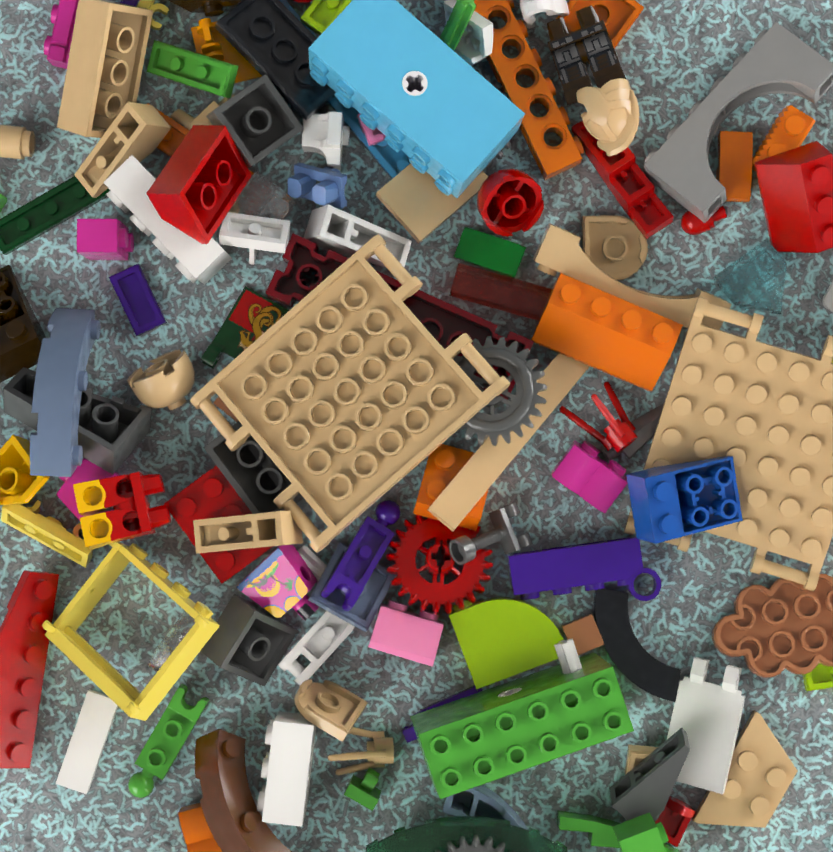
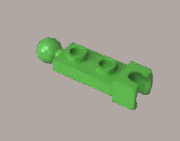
[128,684,209,798]

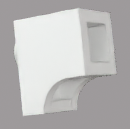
[302,112,350,170]

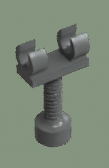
[449,502,533,565]

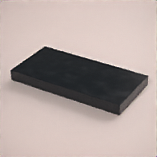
[215,0,336,120]

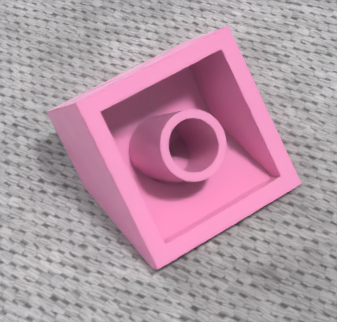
[368,600,444,667]

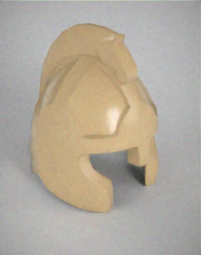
[576,78,639,157]

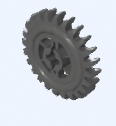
[453,336,548,446]

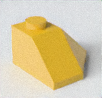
[0,435,50,505]

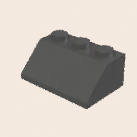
[203,421,303,514]

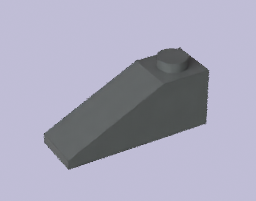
[609,728,690,822]

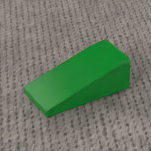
[454,227,526,280]

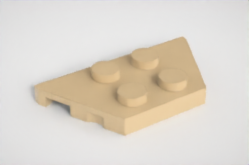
[692,710,798,828]

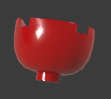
[477,168,544,237]

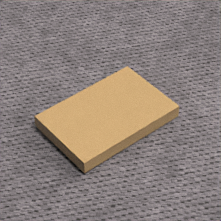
[376,164,488,244]

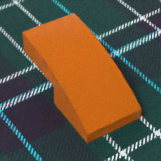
[716,131,753,202]

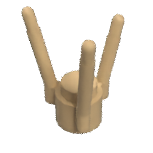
[328,727,394,776]

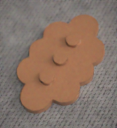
[712,574,833,678]

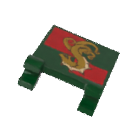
[201,286,289,369]

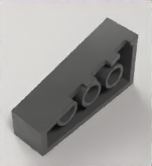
[3,367,152,474]

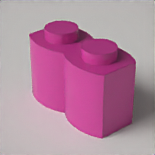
[551,440,628,513]

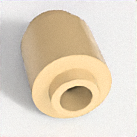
[0,124,35,159]

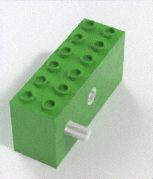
[410,638,634,799]

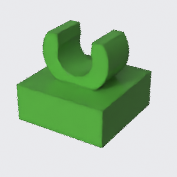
[344,767,381,811]

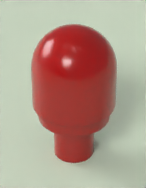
[681,206,727,235]

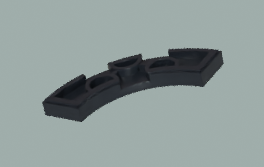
[594,588,681,702]

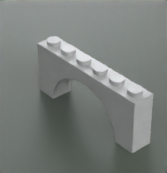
[644,22,833,223]

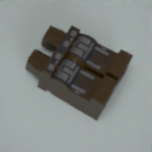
[547,5,626,106]

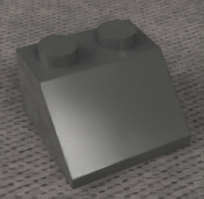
[201,594,298,686]

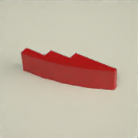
[571,121,674,239]

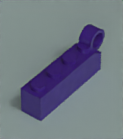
[507,536,661,601]

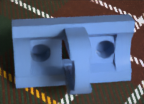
[288,163,347,209]

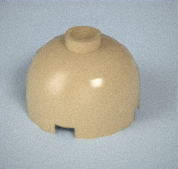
[127,350,195,410]

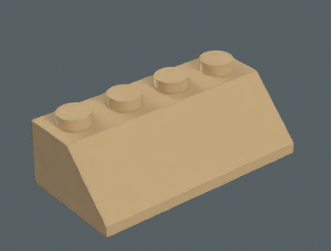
[57,0,153,138]

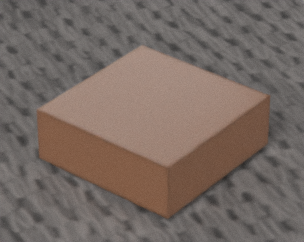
[561,613,604,655]

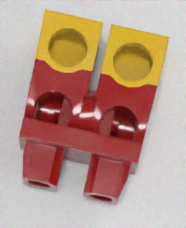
[73,472,171,550]

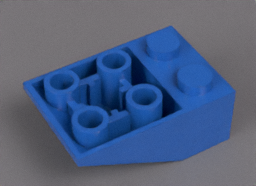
[626,456,743,544]

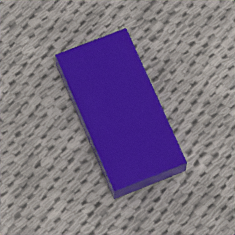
[109,264,167,336]

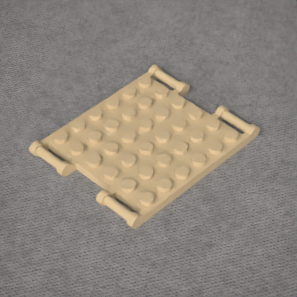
[190,234,510,553]
[624,297,833,591]

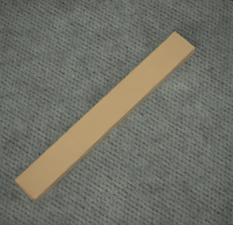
[427,353,590,532]

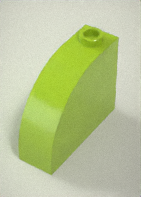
[448,597,563,689]

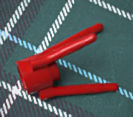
[559,382,638,453]

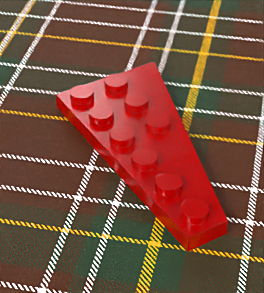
[0,570,59,769]

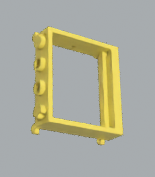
[41,542,220,721]

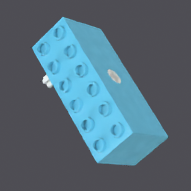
[308,0,525,198]

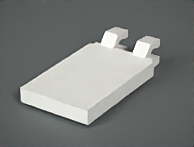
[666,657,746,794]

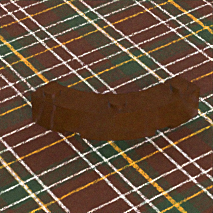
[195,729,292,852]

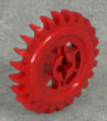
[386,514,494,615]

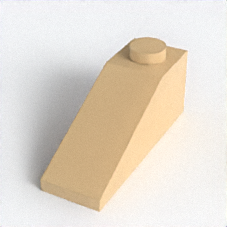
[74,102,171,198]
[193,510,303,554]

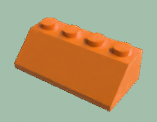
[531,273,683,392]

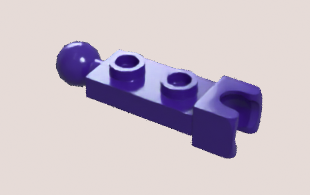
[321,500,401,611]

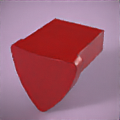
[655,796,696,847]

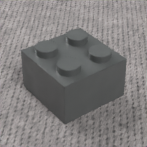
[206,74,304,168]

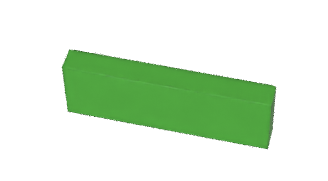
[147,40,239,98]

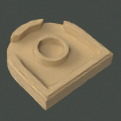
[582,215,648,281]
[294,679,368,742]

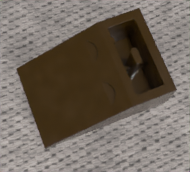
[0,265,46,383]

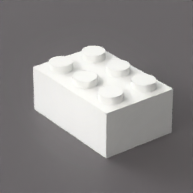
[257,711,316,827]

